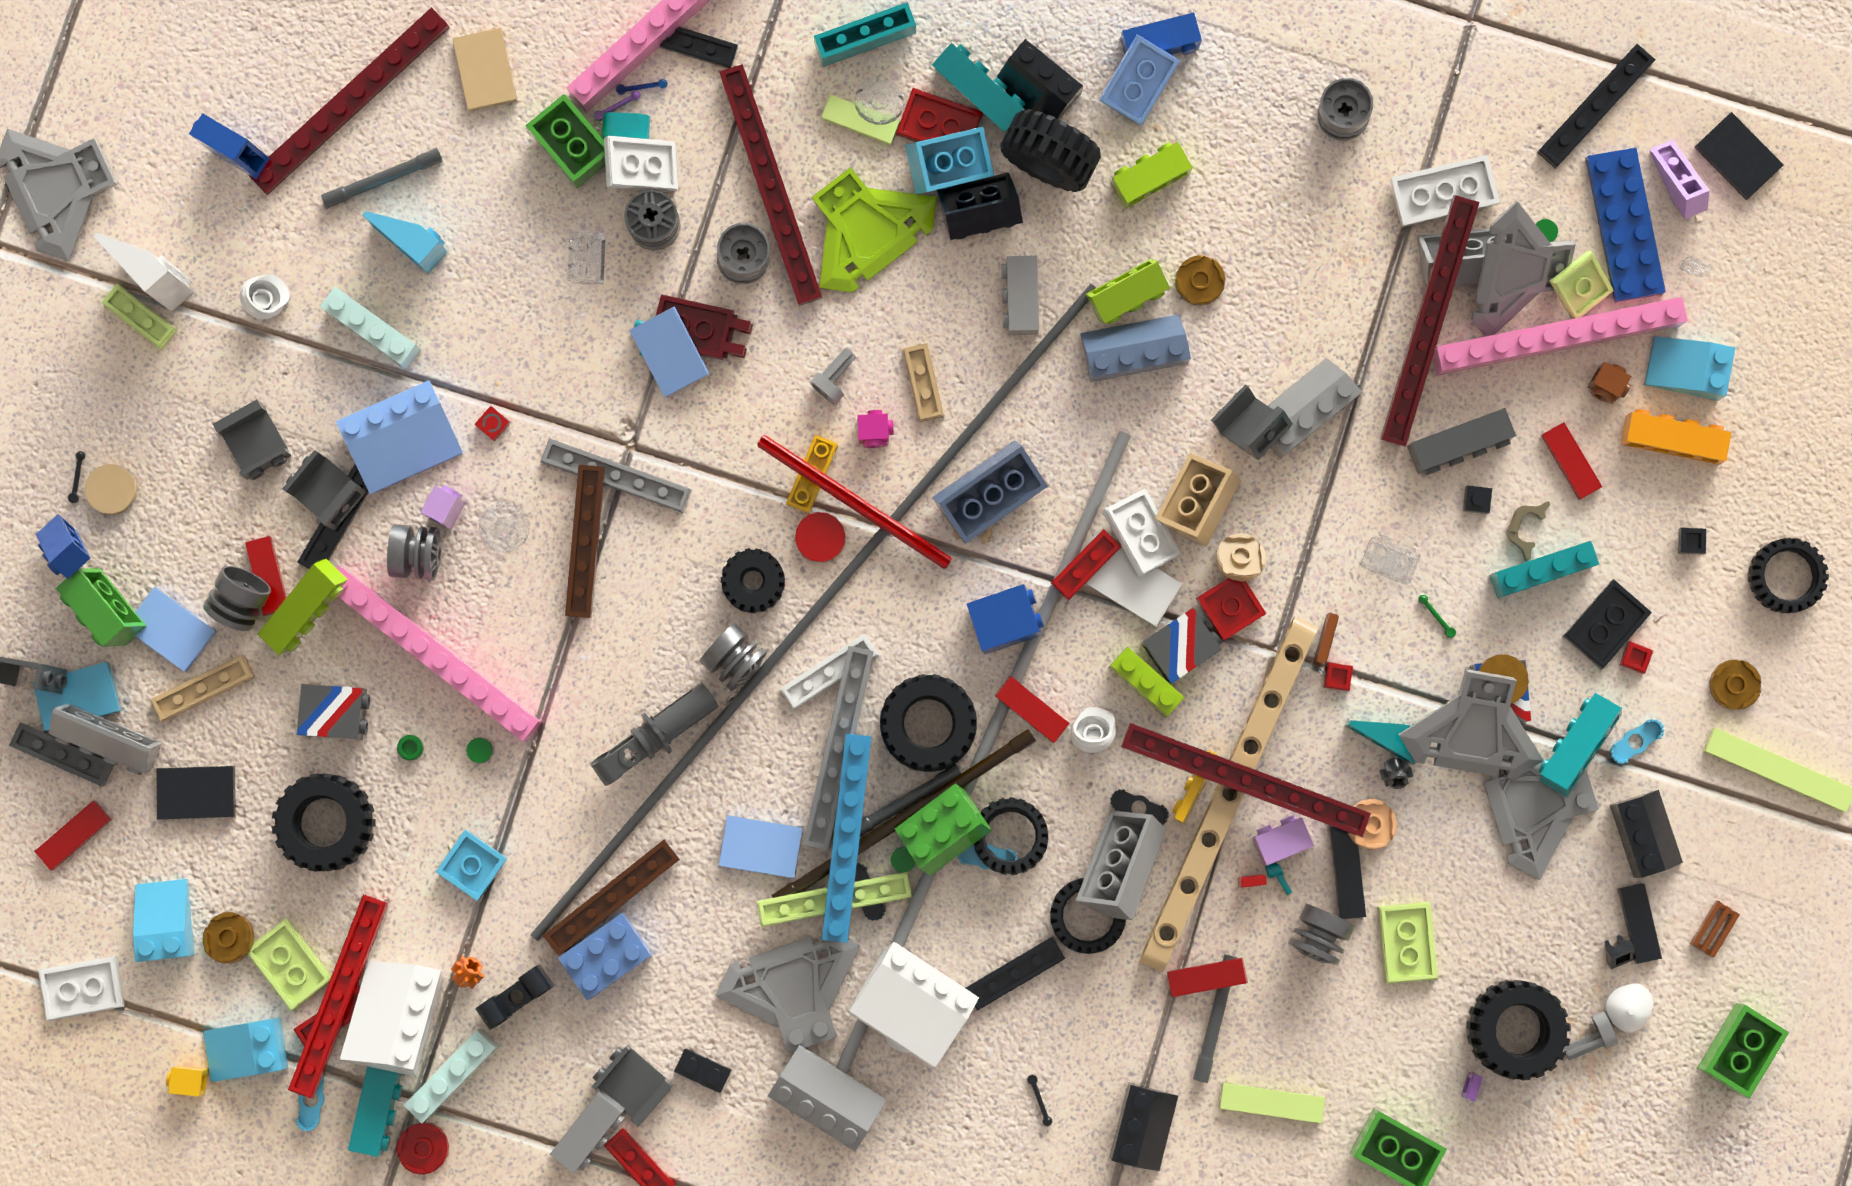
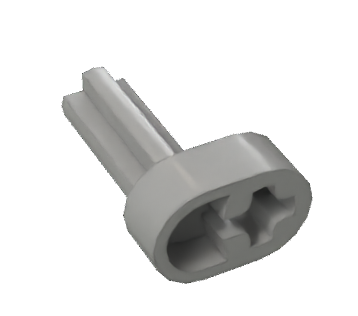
[809,348,856,405]
[1564,1011,1619,1060]

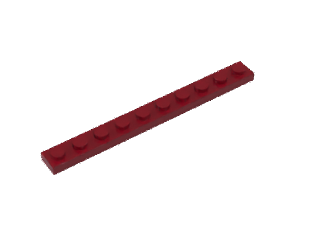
[248,7,450,195]
[719,64,822,306]
[1380,195,1480,447]
[1121,723,1371,837]

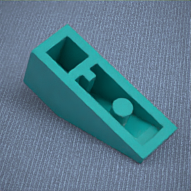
[1345,720,1416,765]

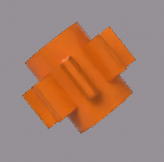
[450,956,484,989]

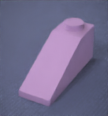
[1650,140,1709,219]

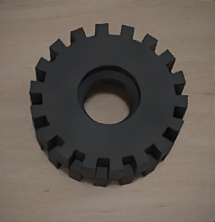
[721,548,785,613]

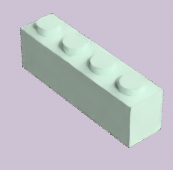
[320,287,421,370]
[404,1028,499,1123]

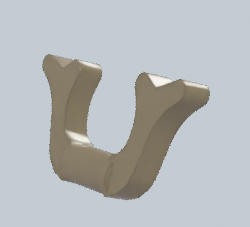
[1507,501,1550,561]

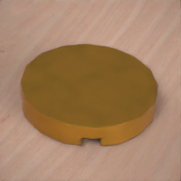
[1175,255,1226,306]
[1478,654,1529,704]
[1709,659,1762,710]
[202,912,254,964]

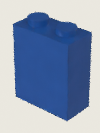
[189,113,270,179]
[966,584,1044,655]

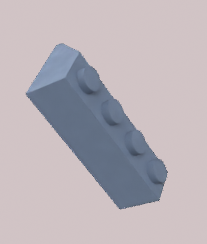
[1080,314,1191,382]
[932,440,1048,544]

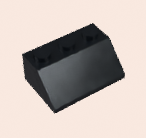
[997,39,1083,120]
[937,172,1023,240]
[1610,790,1683,878]
[1109,1082,1178,1171]

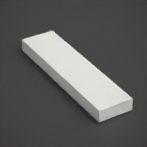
[780,634,879,710]

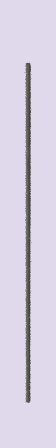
[530,284,1096,941]

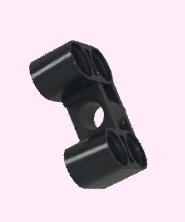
[475,965,555,1030]

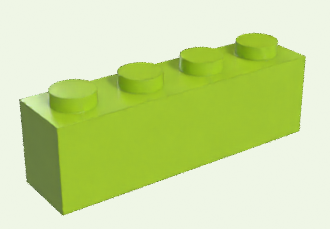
[258,559,348,655]

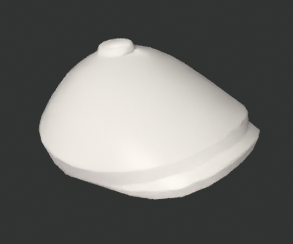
[239,274,290,319]
[1070,707,1116,753]
[1605,984,1654,1032]

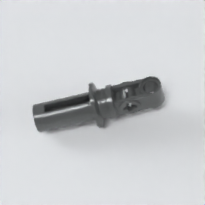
[590,683,719,786]

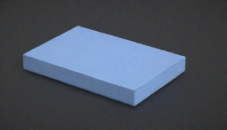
[1099,34,1180,126]
[629,307,710,397]
[135,587,217,672]
[719,815,803,878]

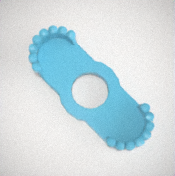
[1610,719,1665,764]
[958,844,1018,869]
[296,1076,324,1131]

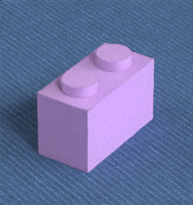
[420,485,466,530]
[1252,815,1314,865]

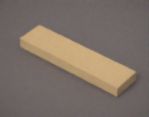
[150,655,255,723]

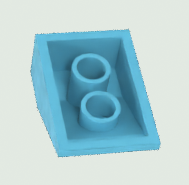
[905,127,994,194]
[363,211,447,274]
[1644,336,1736,401]
[133,879,195,962]
[203,1017,288,1082]

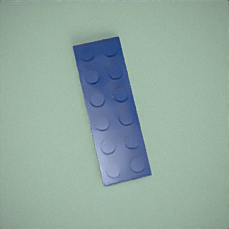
[1585,148,1666,303]

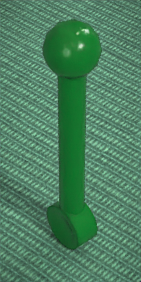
[1418,594,1456,638]

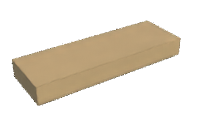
[903,343,944,422]

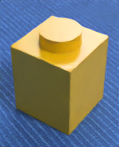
[166,1065,209,1097]

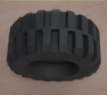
[1000,109,1101,192]
[880,674,977,772]
[271,774,376,872]
[1466,980,1571,1081]

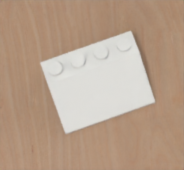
[94,233,194,311]
[848,942,979,1068]
[340,961,443,1077]

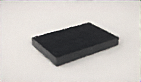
[1694,112,1784,200]
[1563,579,1652,669]
[156,766,236,820]

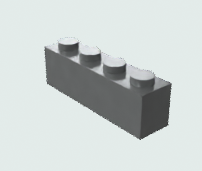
[1407,408,1516,475]

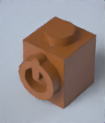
[1587,362,1632,404]

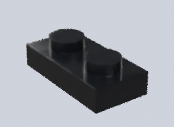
[674,1048,732,1094]

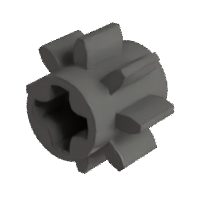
[1379,758,1413,789]

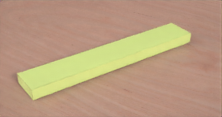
[1703,728,1852,813]
[756,872,912,927]

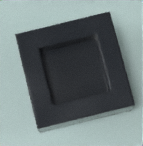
[1463,485,1492,514]
[1678,527,1707,555]

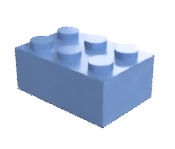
[558,912,653,1001]

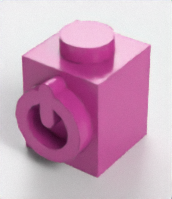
[857,410,894,448]

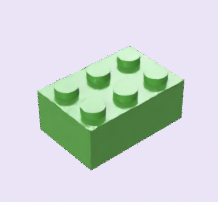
[525,94,606,189]
[55,568,147,647]
[895,783,992,876]
[1697,1003,1789,1099]
[1349,1108,1447,1186]

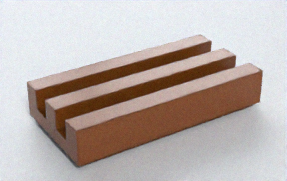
[1313,613,1339,665]
[1690,900,1740,958]

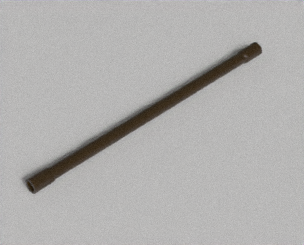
[771,729,1036,898]

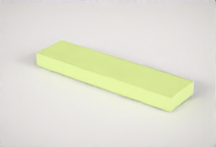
[1219,1082,1325,1123]

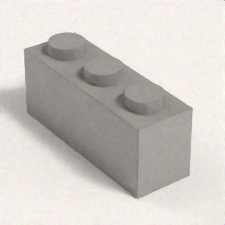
[1001,256,1039,335]
[549,1090,625,1174]

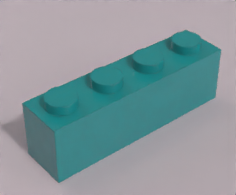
[814,2,916,67]
[932,42,1026,133]
[1489,541,1599,599]
[1539,693,1622,798]
[348,1066,405,1157]

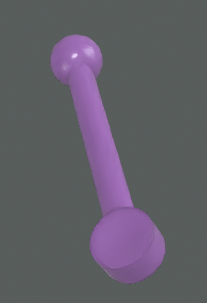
[594,91,641,121]

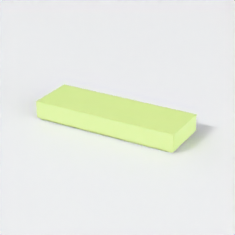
[821,94,900,146]
[101,283,177,350]

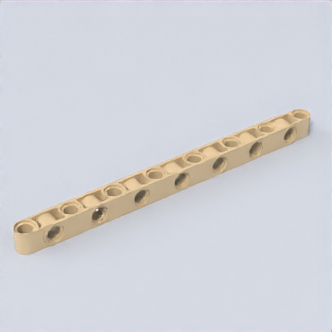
[1139,617,1318,973]

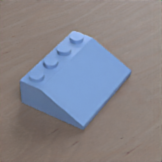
[335,380,463,495]

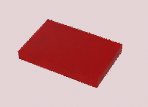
[896,88,983,142]

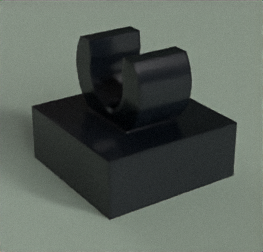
[1605,935,1635,969]

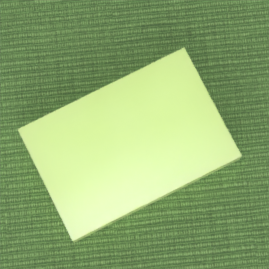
[1378,902,1438,983]
[248,918,331,1011]

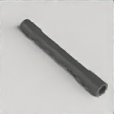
[321,148,443,209]
[860,764,961,836]
[1193,954,1237,1083]

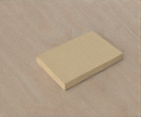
[452,28,518,112]

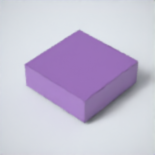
[1461,1072,1483,1102]

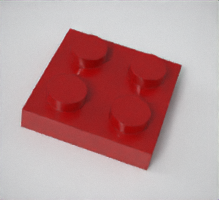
[1196,578,1267,641]

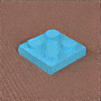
[436,830,508,901]

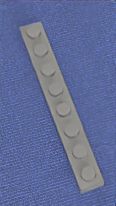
[803,646,874,851]

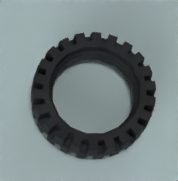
[1748,538,1829,614]
[973,797,1048,875]
[1050,878,1126,954]

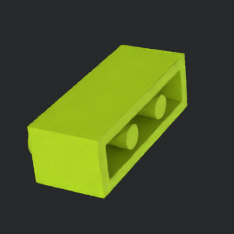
[1111,142,1193,209]
[1086,259,1170,324]
[1109,646,1185,717]

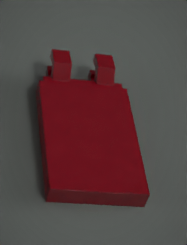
[656,294,753,360]

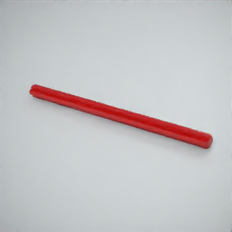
[757,435,952,569]

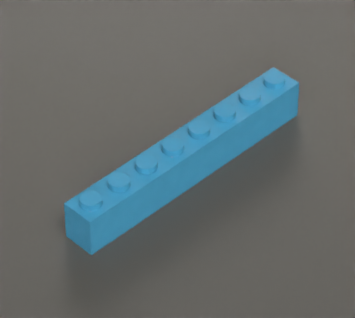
[821,733,872,943]

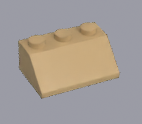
[1155,453,1241,547]

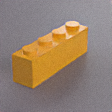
[1621,409,1732,465]

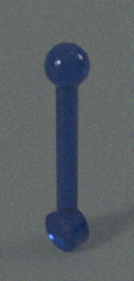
[616,79,668,95]

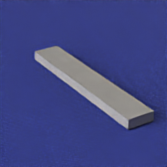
[540,438,691,513]

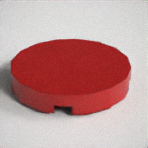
[795,512,846,563]
[396,1122,449,1175]

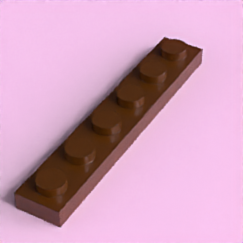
[565,465,605,618]
[543,839,680,956]

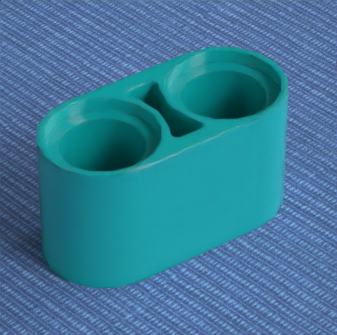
[602,112,650,140]

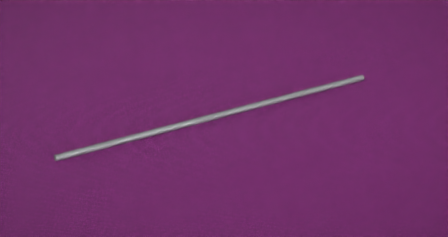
[836,431,1131,1074]

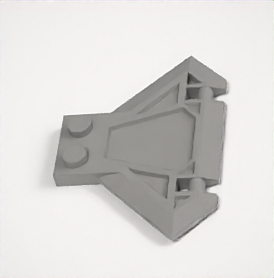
[0,129,118,262]
[1471,201,1576,336]
[1398,669,1544,779]
[1483,755,1599,880]
[715,933,860,1053]

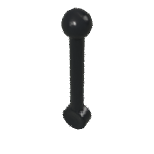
[68,451,86,503]
[1027,1074,1053,1126]

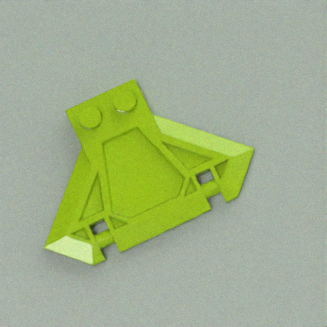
[811,167,937,293]

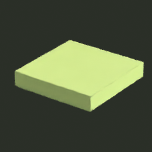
[1550,250,1614,319]

